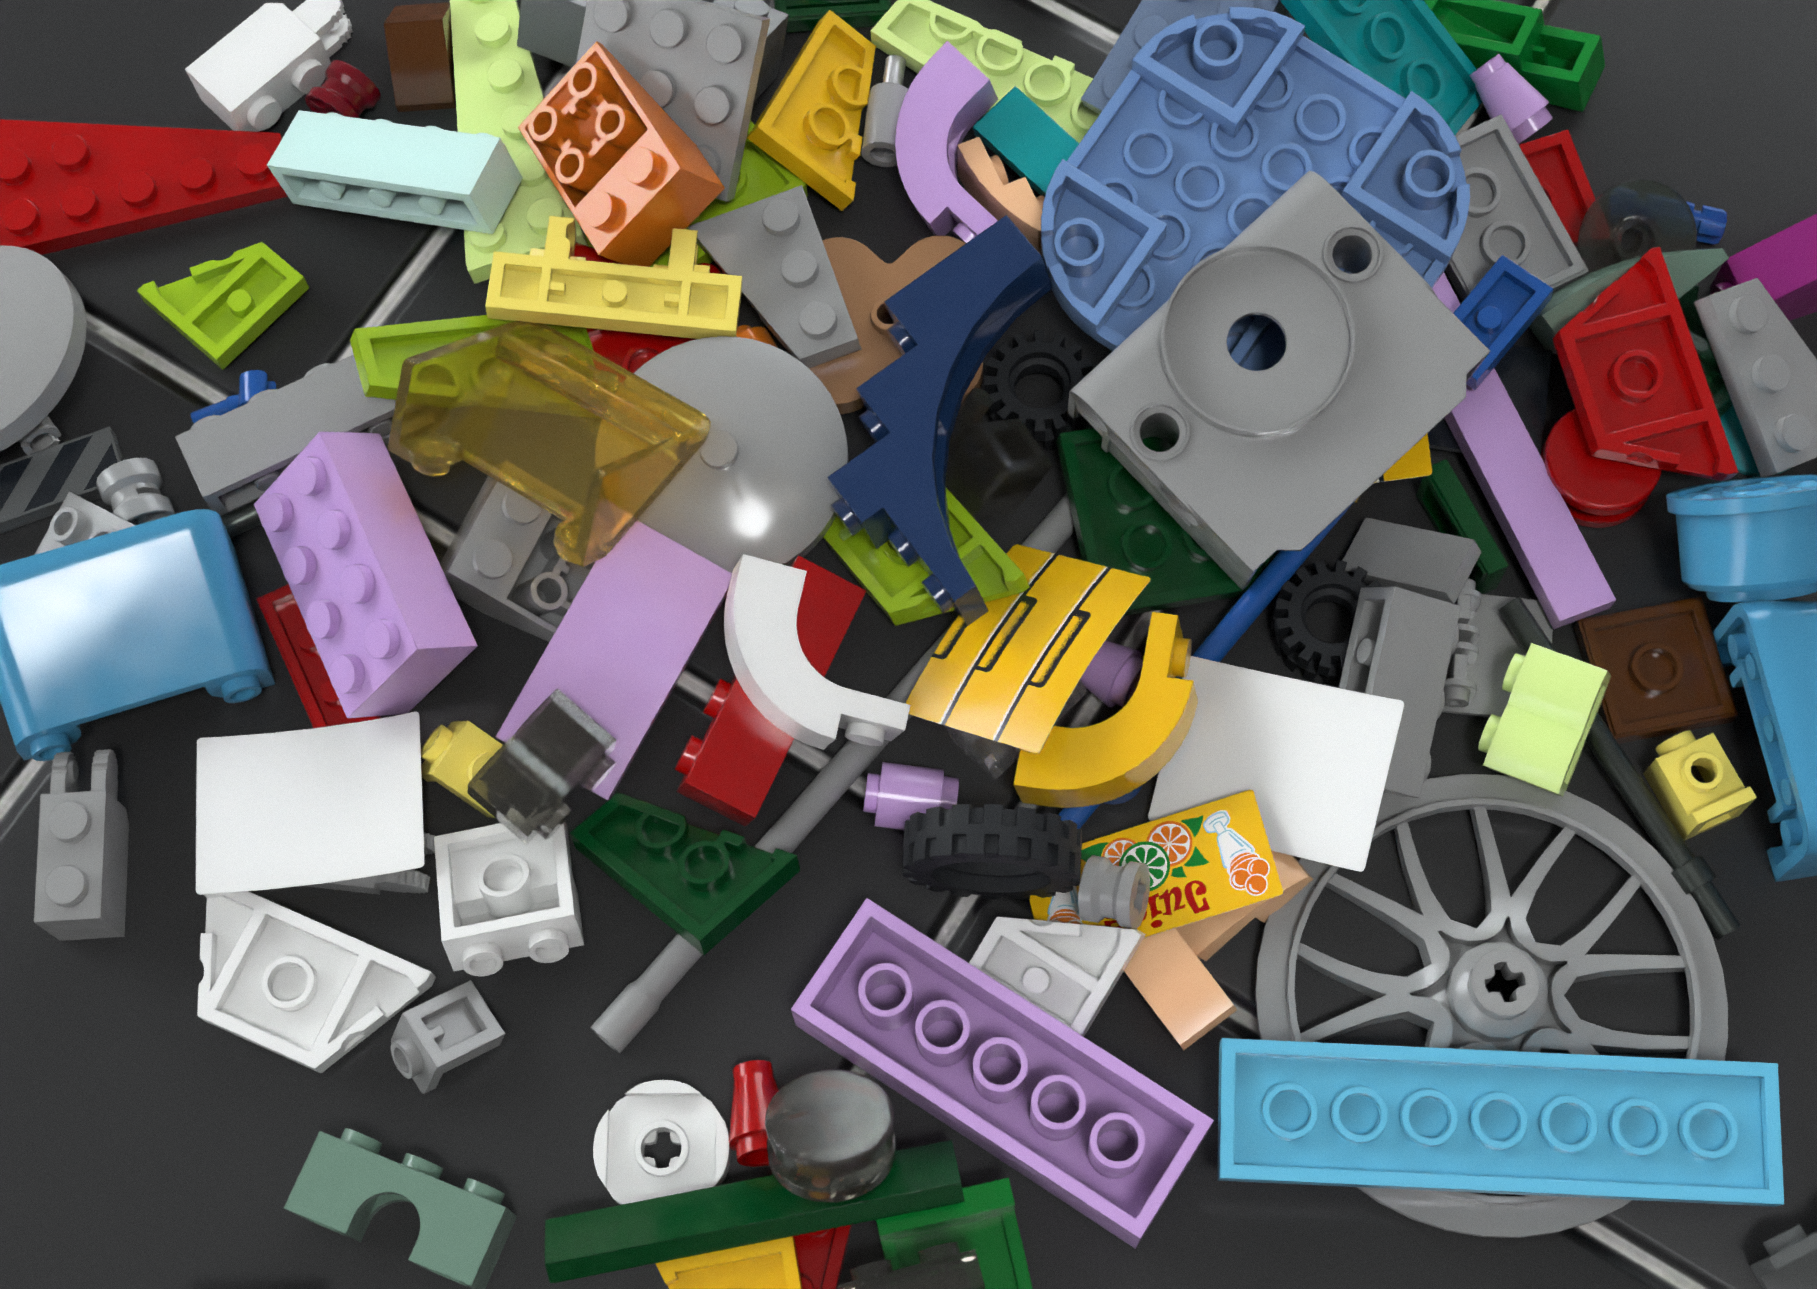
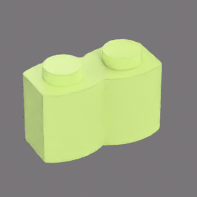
[1478,643,1611,797]

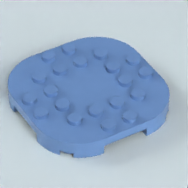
[1041,7,1470,371]

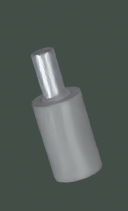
[861,55,908,167]

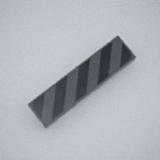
[0,426,124,534]

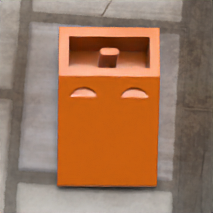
[518,41,725,267]

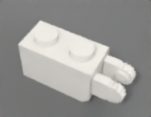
[185,0,353,132]

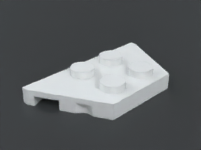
[197,891,436,1073]

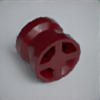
[305,60,381,118]

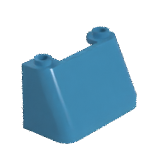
[0,509,275,761]
[1713,600,1817,882]

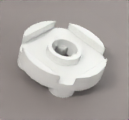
[593,1080,731,1205]

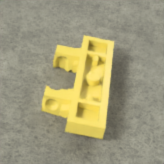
[485,216,742,339]

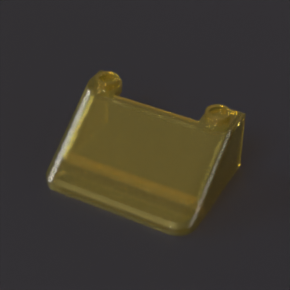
[387,321,711,567]

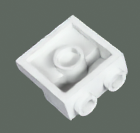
[434,811,584,976]

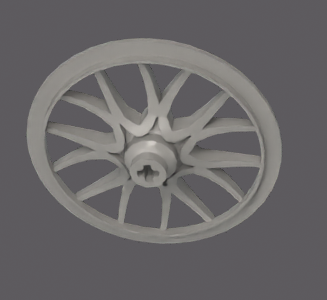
[1255,774,1728,1238]

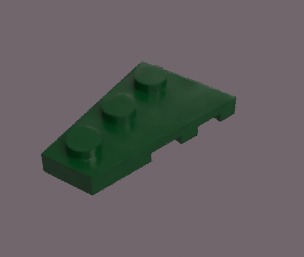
[570,793,801,955]

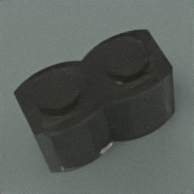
[467,688,617,845]

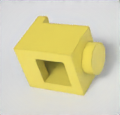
[1643,730,1757,841]

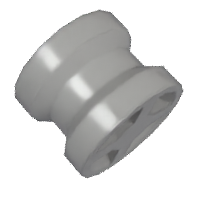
[1078,855,1150,929]

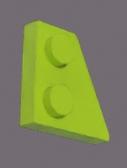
[137,242,309,370]

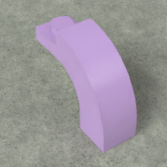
[895,41,998,243]

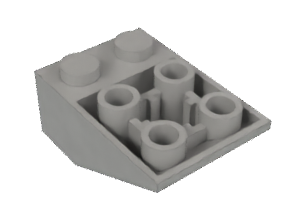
[440,463,615,642]

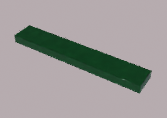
[545,1140,965,1283]

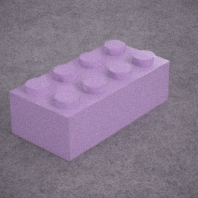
[254,432,477,718]

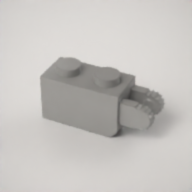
[34,749,129,941]

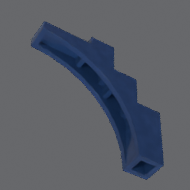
[828,215,1052,626]

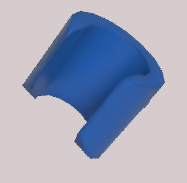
[190,370,276,423]

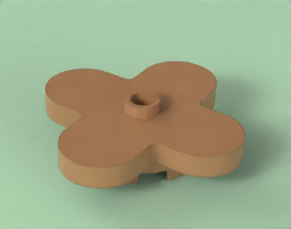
[809,235,983,414]

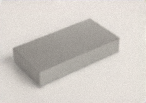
[1342,518,1481,604]

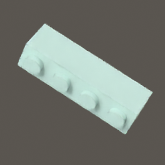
[267,110,523,234]

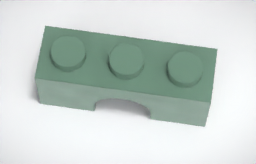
[284,1128,517,1289]

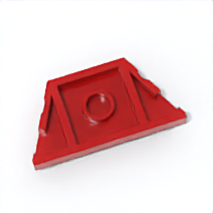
[1552,246,1738,481]

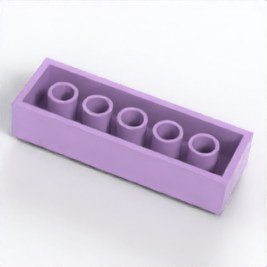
[791,898,1214,1249]

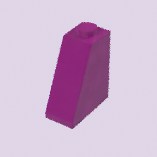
[1710,214,1817,321]

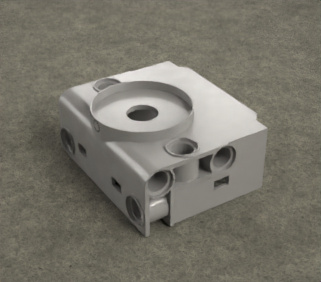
[1068,171,1490,591]

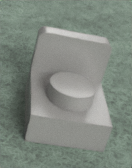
[391,980,505,1094]

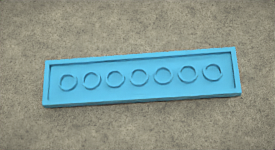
[1217,1038,1784,1207]

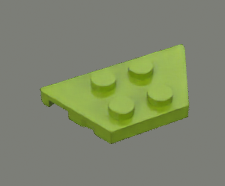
[823,488,1030,626]

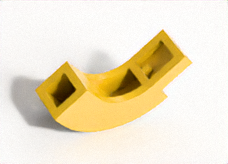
[1013,612,1198,808]

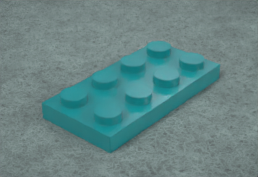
[1280,0,1482,135]

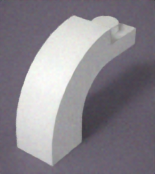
[724,554,911,750]

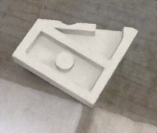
[969,916,1146,1037]

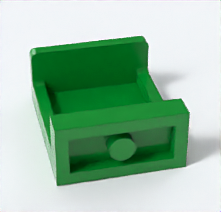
[876,1178,1033,1289]

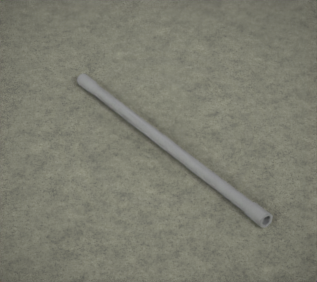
[590,493,1075,1054]

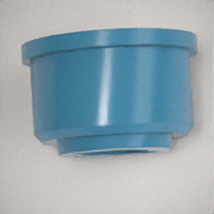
[1666,475,1817,602]

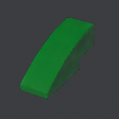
[1425,0,1605,112]

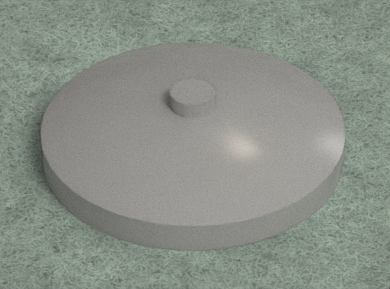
[0,245,87,451]
[596,336,849,573]

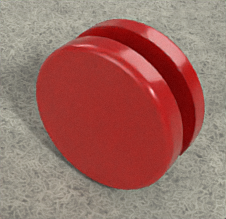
[1541,408,1662,528]

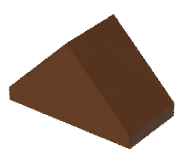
[383,2,456,112]

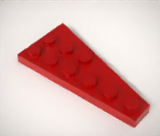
[0,119,288,255]

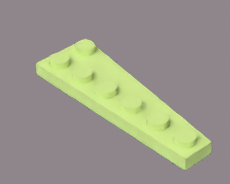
[450,0,588,284]
[870,0,1099,143]

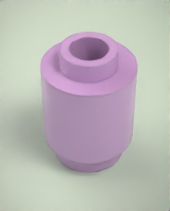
[863,762,959,830]

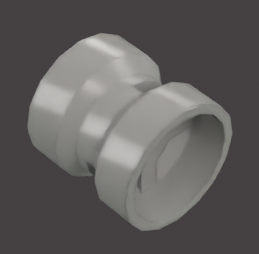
[96,458,176,525]

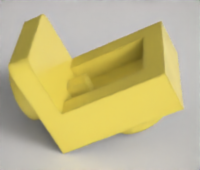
[421,720,530,818]

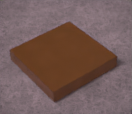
[1573,597,1738,744]

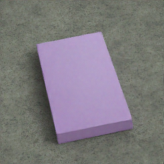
[496,513,732,800]

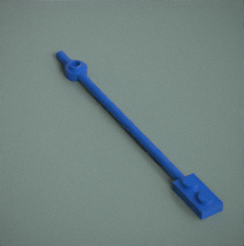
[1058,255,1554,829]

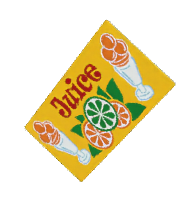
[1029,790,1283,938]

